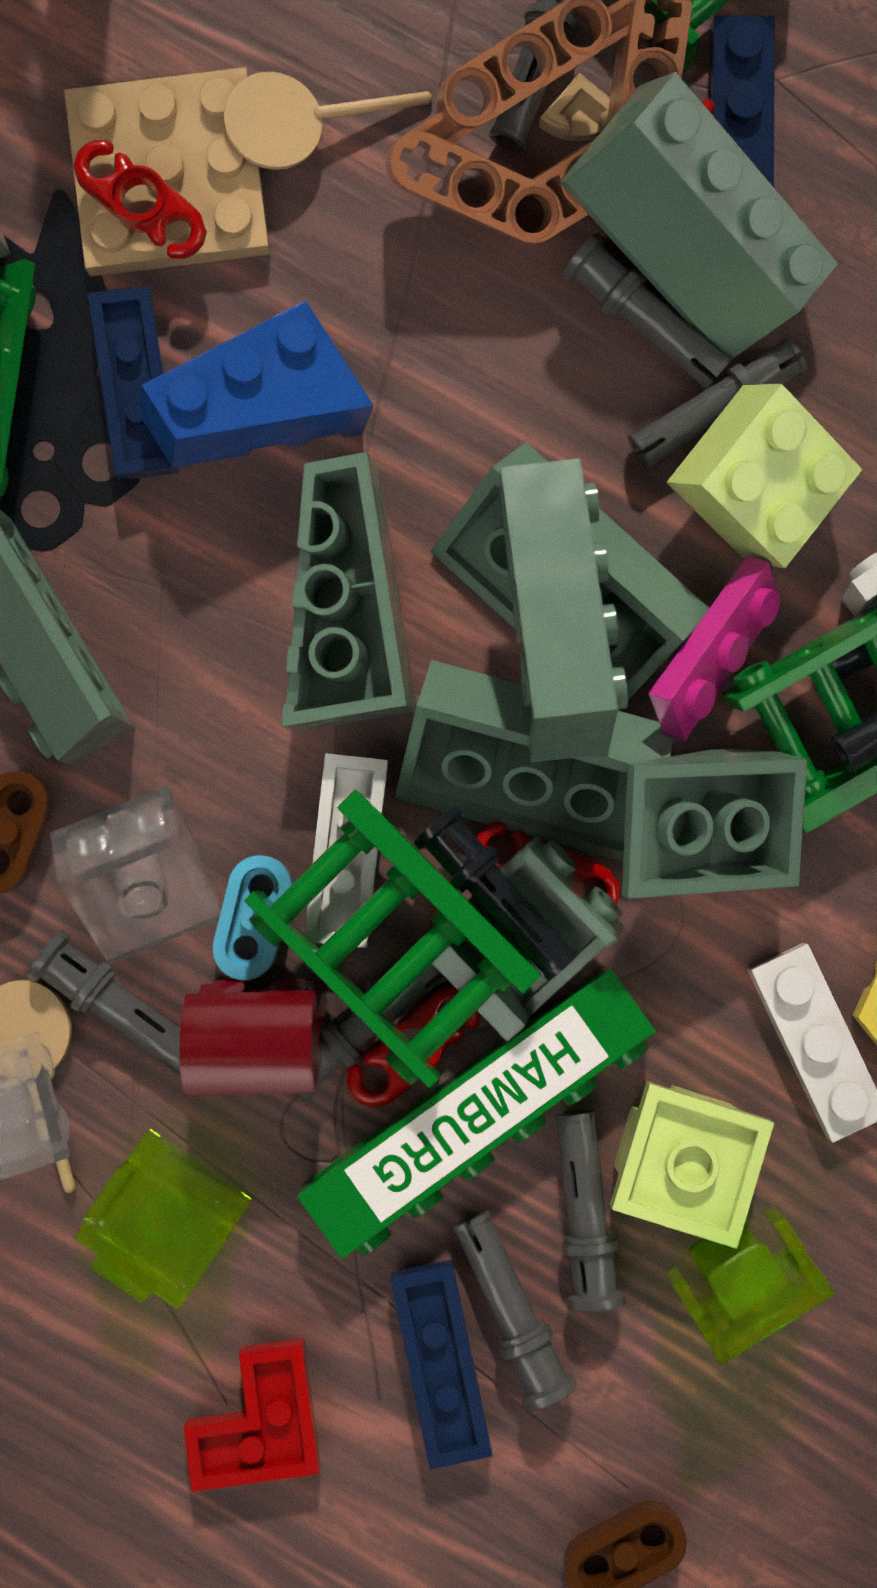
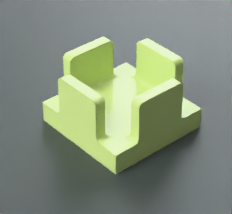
[609,1081,774,1249]

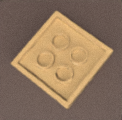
[64,67,271,276]

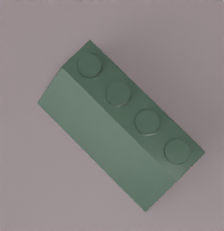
[560,72,838,359]
[430,442,709,710]
[0,510,135,765]
[394,660,673,861]

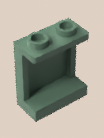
[432,835,624,1042]

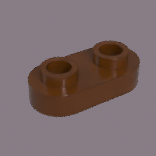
[0,771,53,893]
[563,1500,687,1588]

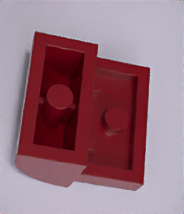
[180,977,327,1096]

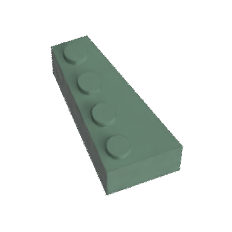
[281,452,416,731]
[500,458,628,763]

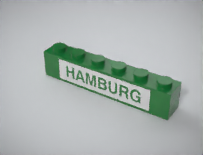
[297,965,656,1260]

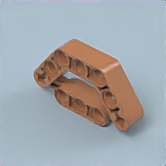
[385,0,691,244]

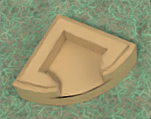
[539,73,610,141]

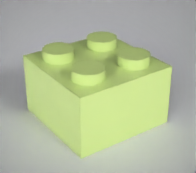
[666,384,862,568]

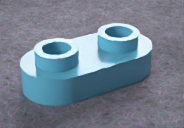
[213,855,293,980]

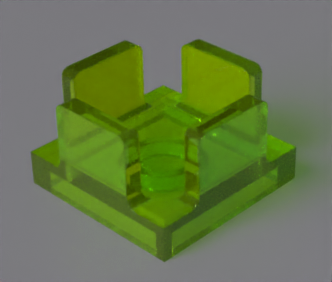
[74,1128,252,1310]
[666,1206,836,1365]

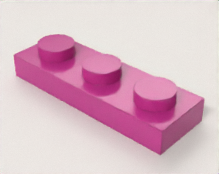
[648,556,780,741]

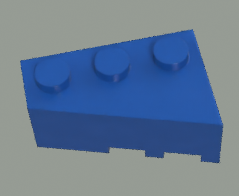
[140,300,374,468]

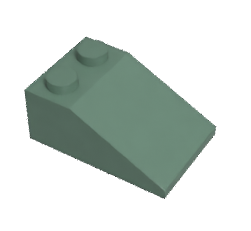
[622,748,807,899]

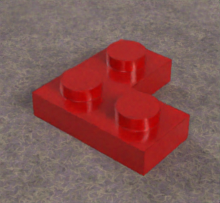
[183,1338,321,1492]

